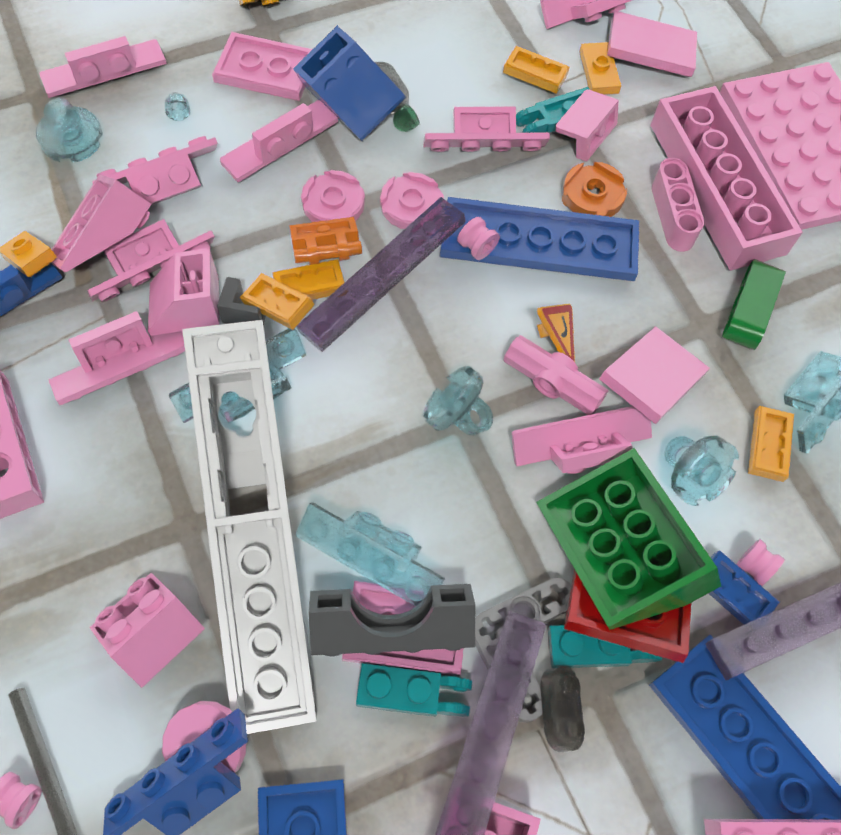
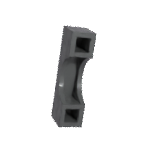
[308,584,475,657]

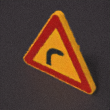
[537,304,575,362]

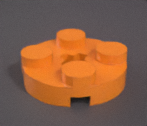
[562,162,627,217]

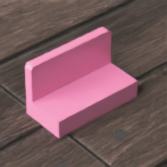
[556,89,619,162]

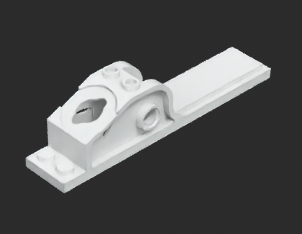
[182,320,317,734]

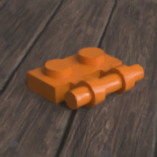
[289,217,362,265]

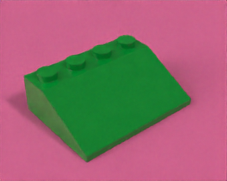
[536,448,721,630]

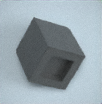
[217,277,266,325]

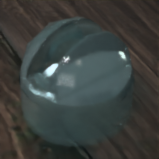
[164,92,190,121]

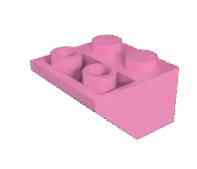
[148,248,220,336]
[89,573,205,688]

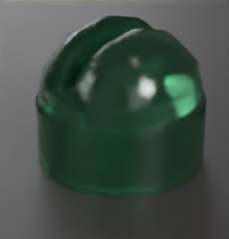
[393,104,420,132]

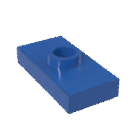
[708,550,780,632]

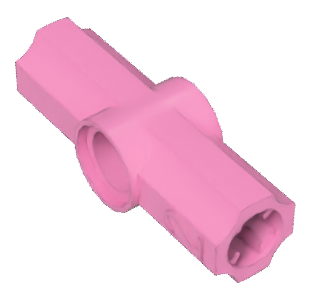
[503,335,609,415]

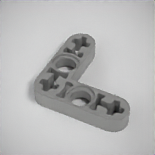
[475,578,572,723]

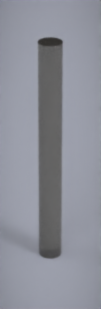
[8,688,78,835]

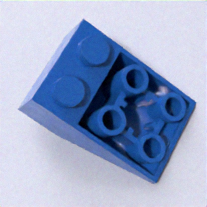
[293,25,406,141]

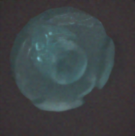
[36,97,103,163]
[423,366,493,436]
[664,435,739,506]

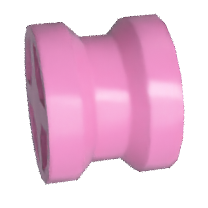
[457,217,500,260]
[736,539,785,586]
[0,772,42,829]

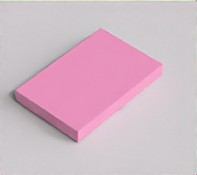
[607,11,697,77]
[212,32,312,101]
[599,326,710,424]
[342,581,464,677]

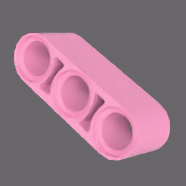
[652,157,704,252]

